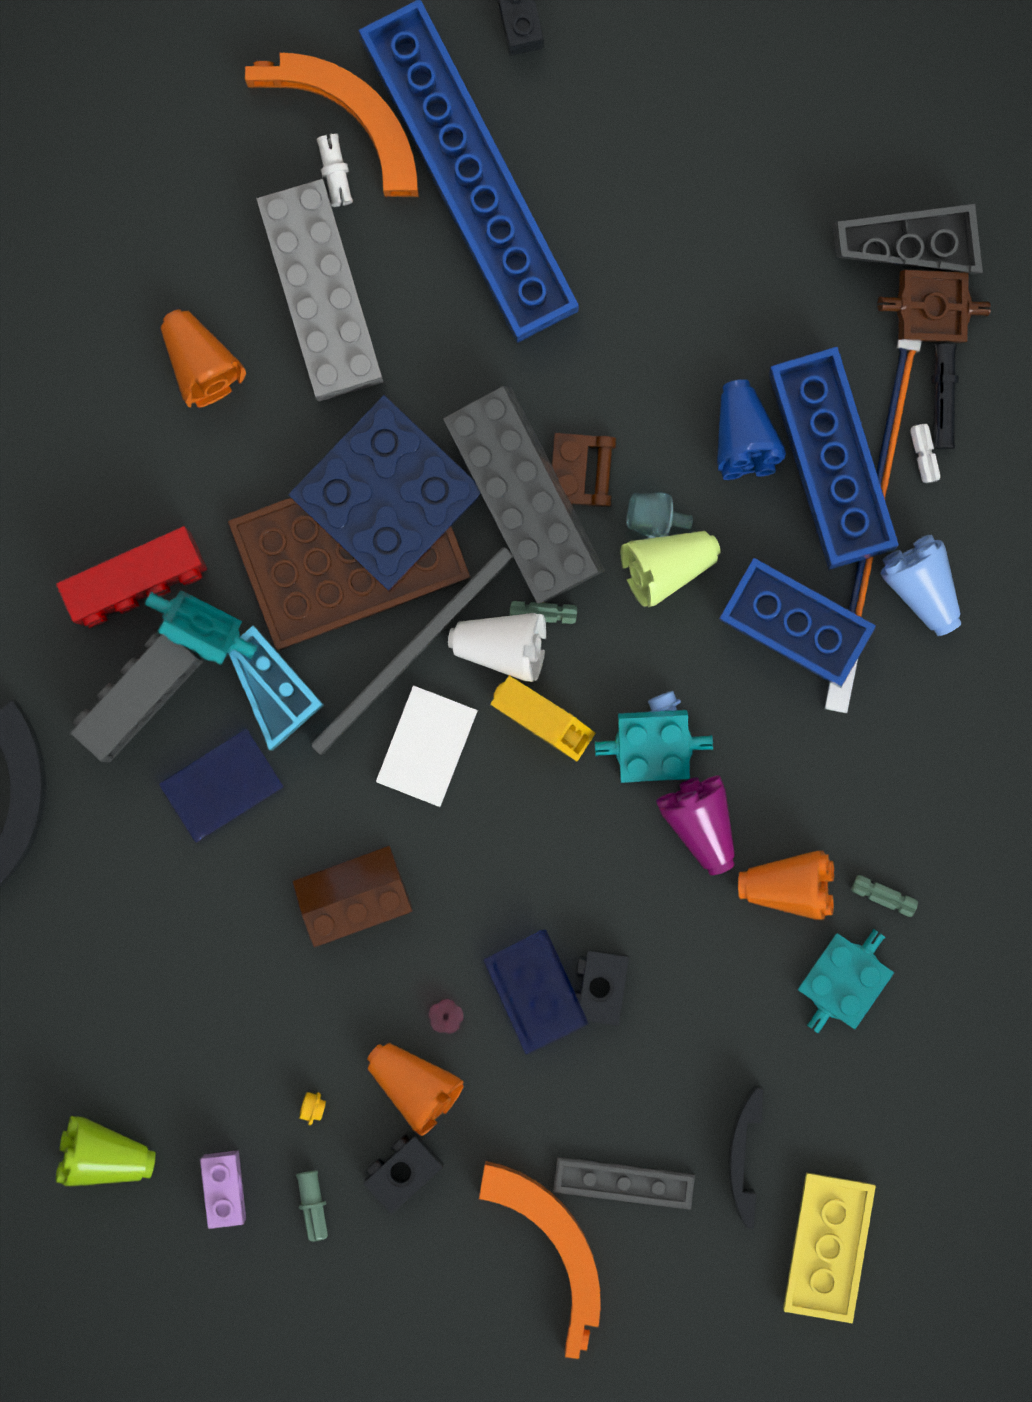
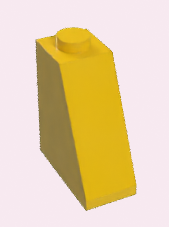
[490,676,596,762]

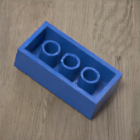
[720,558,876,688]

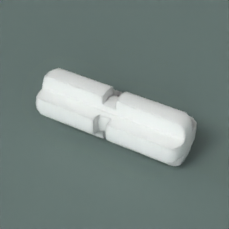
[910,424,940,483]

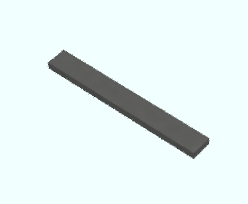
[311,547,514,755]

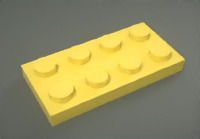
[783,1172,876,1323]

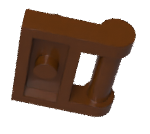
[552,433,616,507]

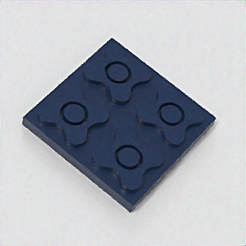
[288,395,481,591]

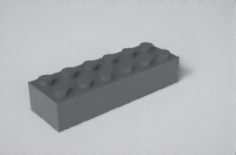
[443,386,605,604]

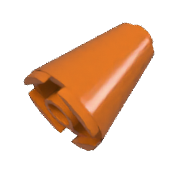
[160,309,246,408]
[367,1043,464,1136]

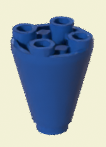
[717,380,786,480]

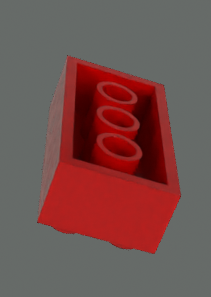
[56,526,208,629]

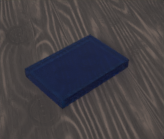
[159,729,284,842]
[484,930,589,1054]

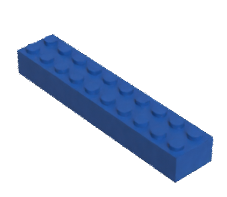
[359,0,579,343]

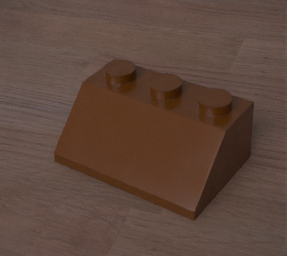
[292,846,413,947]

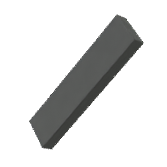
[553,1157,695,1210]

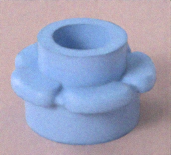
[648,691,681,712]

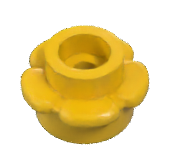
[299,1092,326,1125]

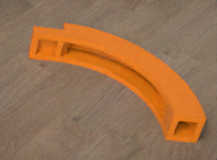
[245,53,419,197]
[479,1161,600,1359]

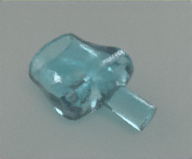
[627,492,693,538]

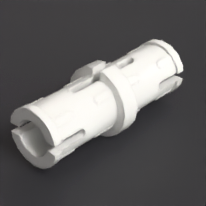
[316,134,353,207]

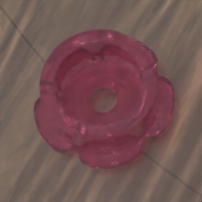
[429,999,463,1034]

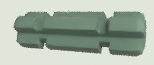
[509,601,577,624]
[851,875,918,917]

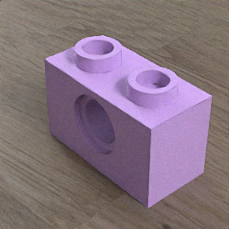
[200,1150,246,1229]

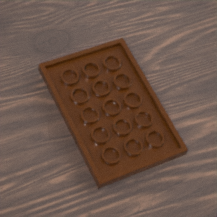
[228,498,471,651]

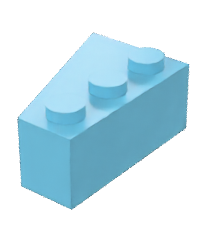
[229,626,324,751]

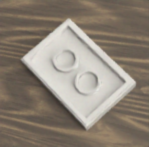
[376,686,478,807]

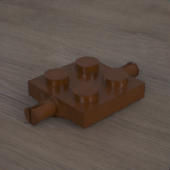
[877,270,991,343]

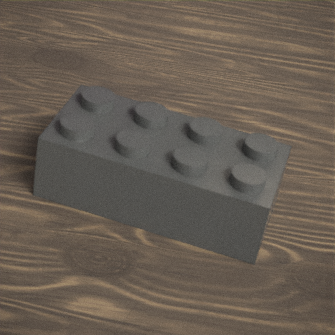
[71,631,203,763]

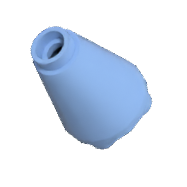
[880,535,961,636]

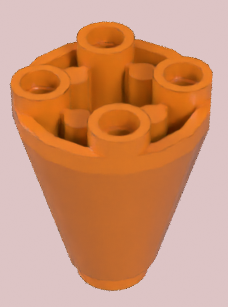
[738,851,834,920]

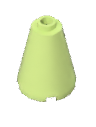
[620,531,721,608]

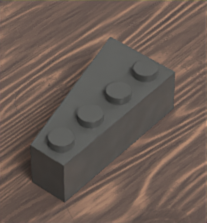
[832,204,983,274]

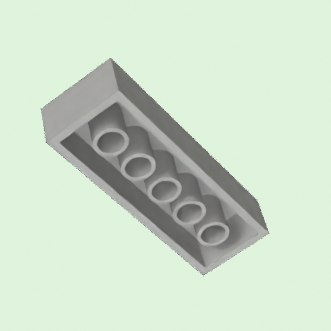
[256,179,384,402]

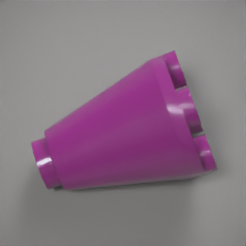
[656,776,735,875]

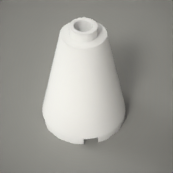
[448,613,546,682]

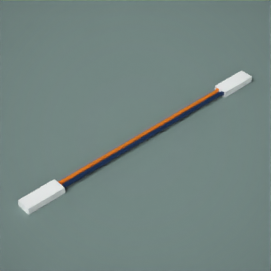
[824,340,922,713]

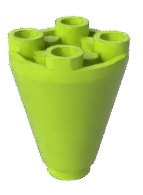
[55,1116,155,1186]

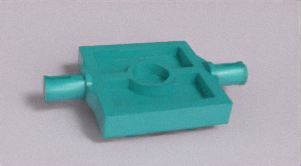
[145,590,258,664]
[595,710,713,783]
[798,929,894,1034]

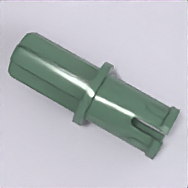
[296,1170,328,1241]

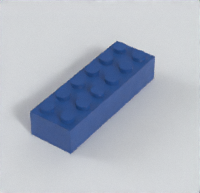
[769,347,899,570]

